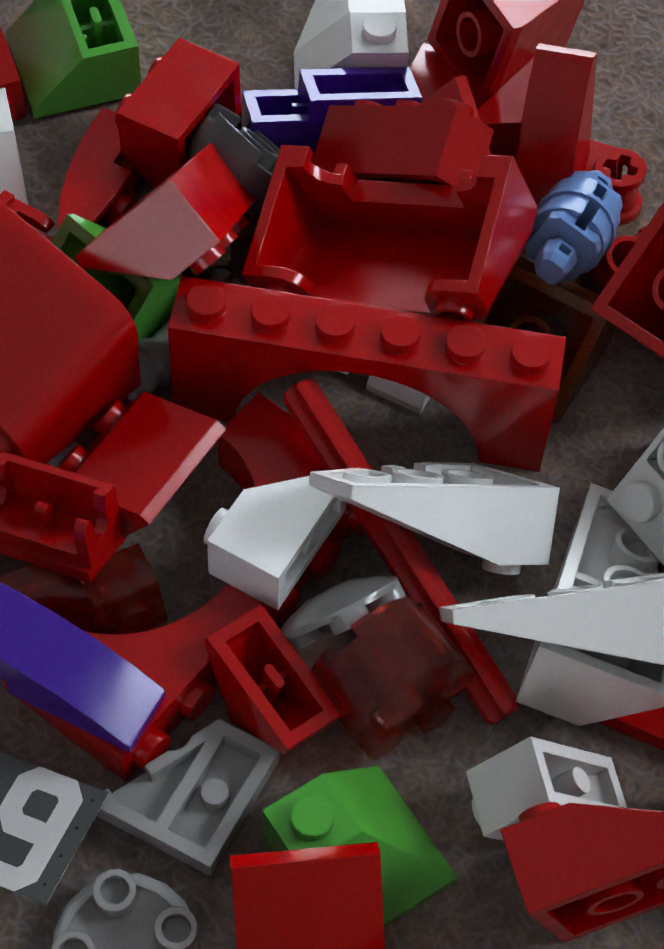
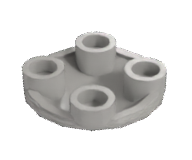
[280,576,406,651]
[52,869,198,949]

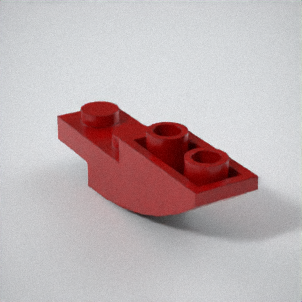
[57,107,142,230]

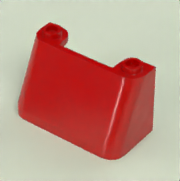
[242,145,538,322]
[0,200,141,464]

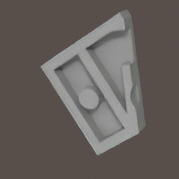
[96,719,280,877]

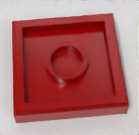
[230,842,385,949]

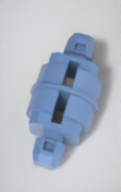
[525,170,623,284]

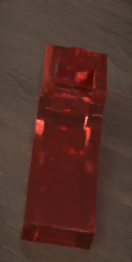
[0,543,168,634]

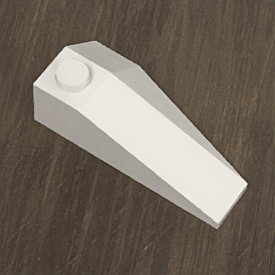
[293,0,409,89]
[309,462,560,575]
[516,483,664,726]
[439,573,664,665]

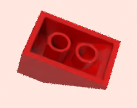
[500,802,664,943]

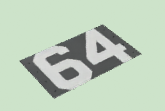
[0,752,109,905]

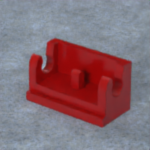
[0,451,126,583]

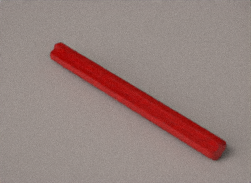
[283,379,520,725]

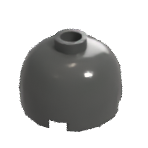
[188,103,280,218]

